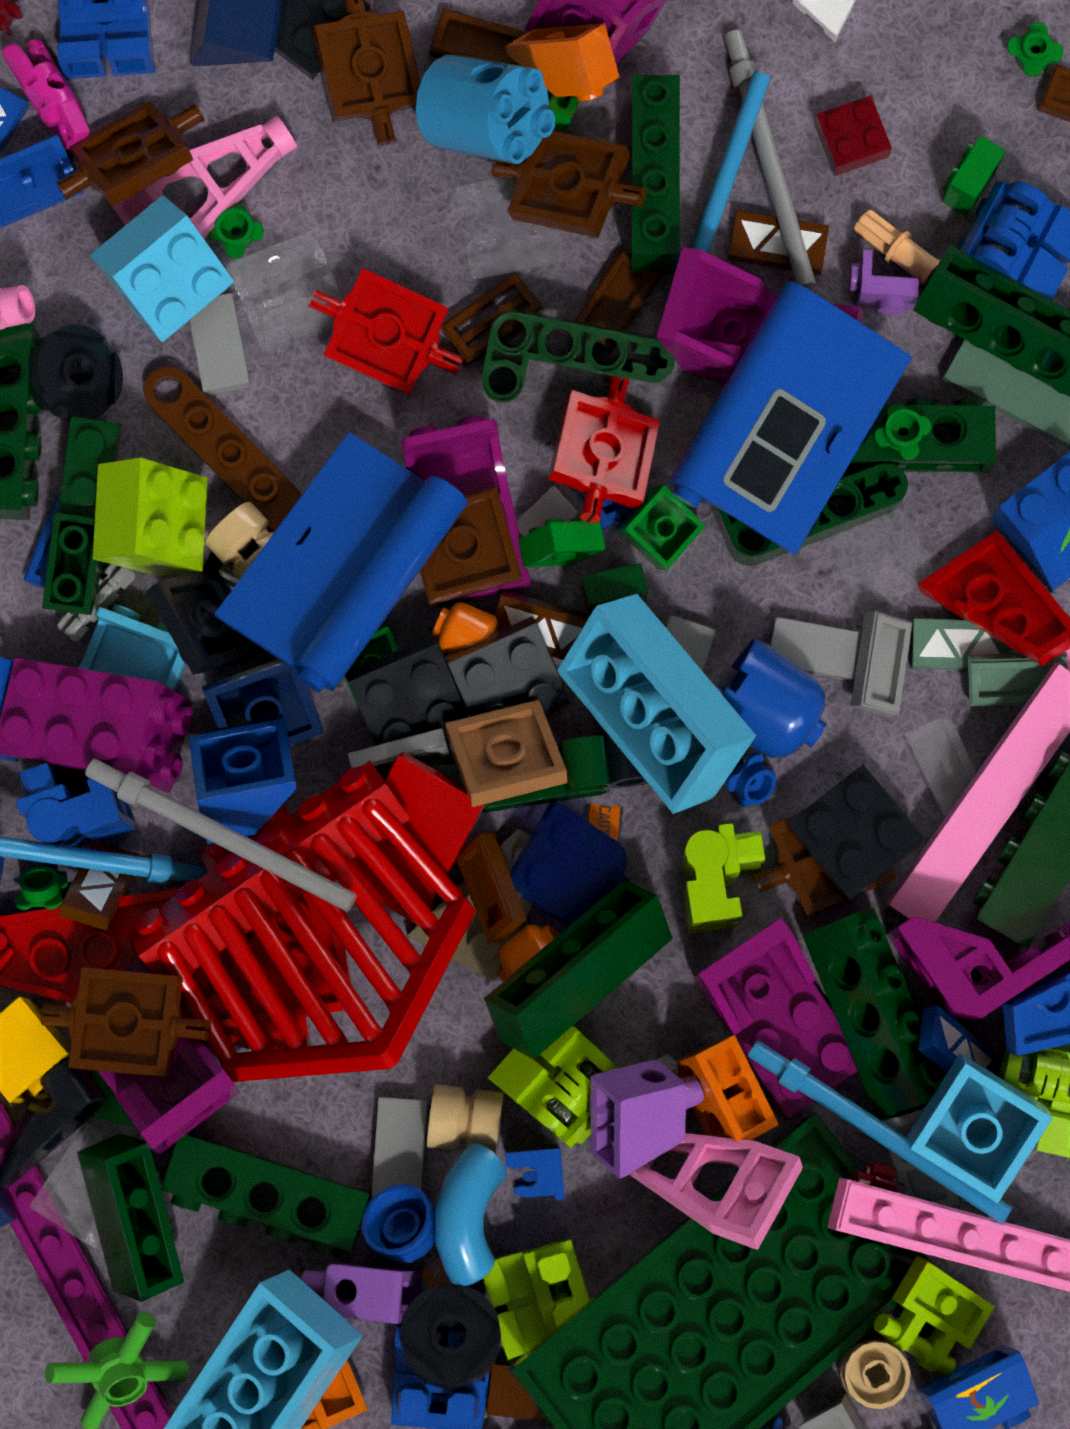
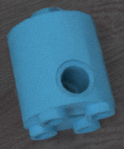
[416,55,555,164]

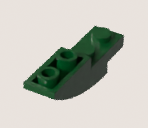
[42,416,122,615]

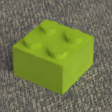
[93,457,207,576]

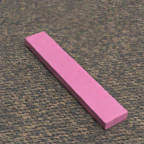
[886,663,1070,922]
[827,1177,1070,1292]

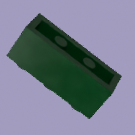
[77,1134,184,1302]

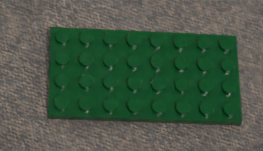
[508,1113,932,1429]

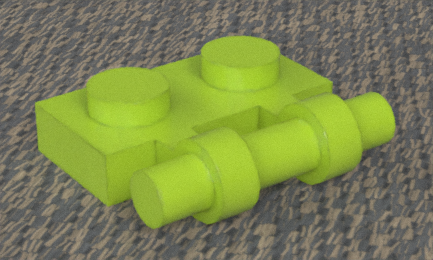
[874,1256,995,1376]

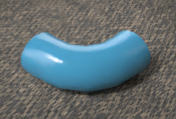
[434,1143,507,1286]

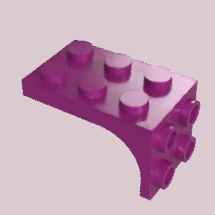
[401,415,531,608]
[0,658,193,793]

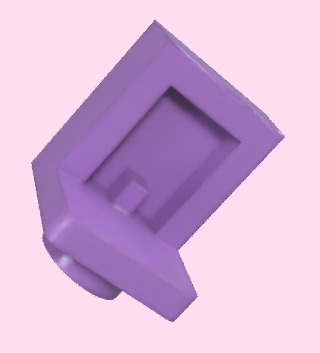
[849,248,919,316]

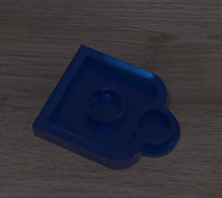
[509,801,631,926]

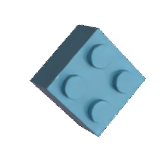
[89,195,234,342]
[906,1053,1053,1203]

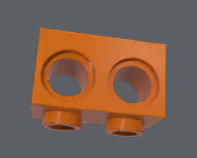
[677,1035,779,1143]

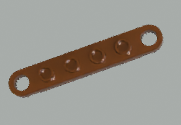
[144,366,311,532]

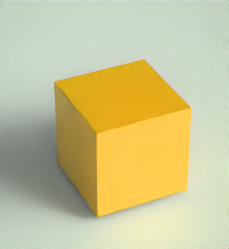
[0,997,71,1104]

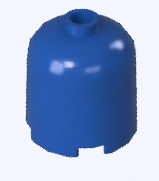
[717,638,827,758]

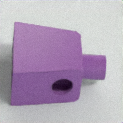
[590,1060,704,1179]
[301,1262,423,1324]

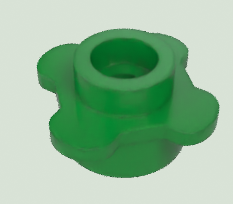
[1007,22,1064,77]
[208,204,264,259]
[874,404,931,460]
[15,866,68,910]

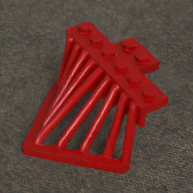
[127,760,476,1082]

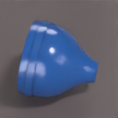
[362,1184,435,1263]

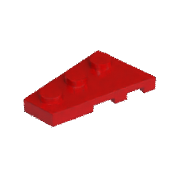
[918,530,1070,667]

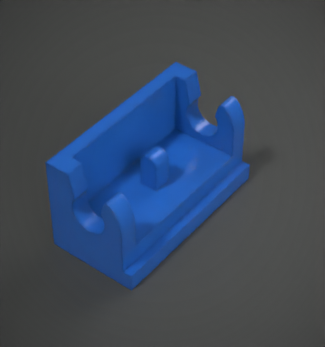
[0,135,84,228]
[505,1148,565,1200]

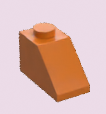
[505,23,620,101]

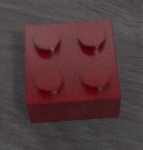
[814,95,892,176]

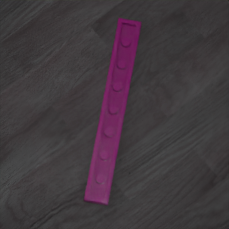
[0,1103,173,1429]

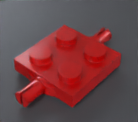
[308,268,463,396]
[548,376,660,524]

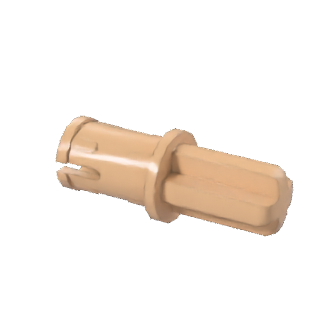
[854,210,941,287]

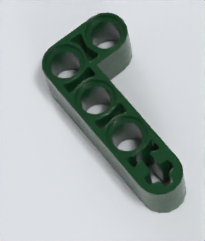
[482,309,675,402]
[711,463,908,566]
[431,736,611,813]

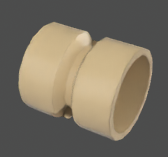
[205,502,275,580]
[427,1084,504,1155]
[838,1337,911,1409]

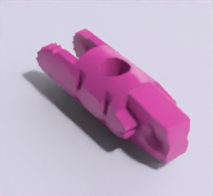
[2,38,90,150]

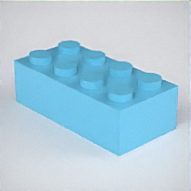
[557,594,756,814]
[164,1270,363,1429]

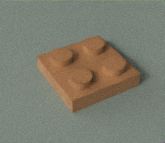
[445,700,567,807]

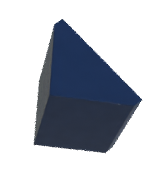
[190,0,282,66]
[202,659,324,745]

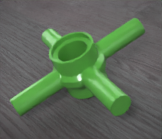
[45,1312,189,1429]

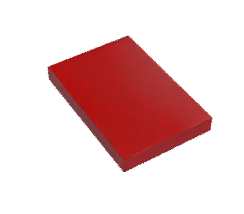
[349,752,485,924]

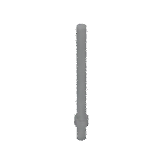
[724,30,816,290]
[85,758,357,912]

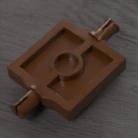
[311,0,421,146]
[56,101,204,207]
[491,131,646,238]
[752,812,908,917]
[40,967,211,1078]

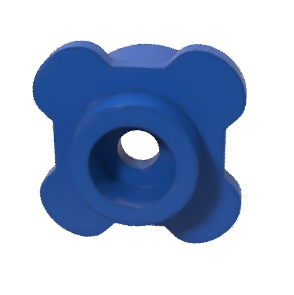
[725,753,776,807]

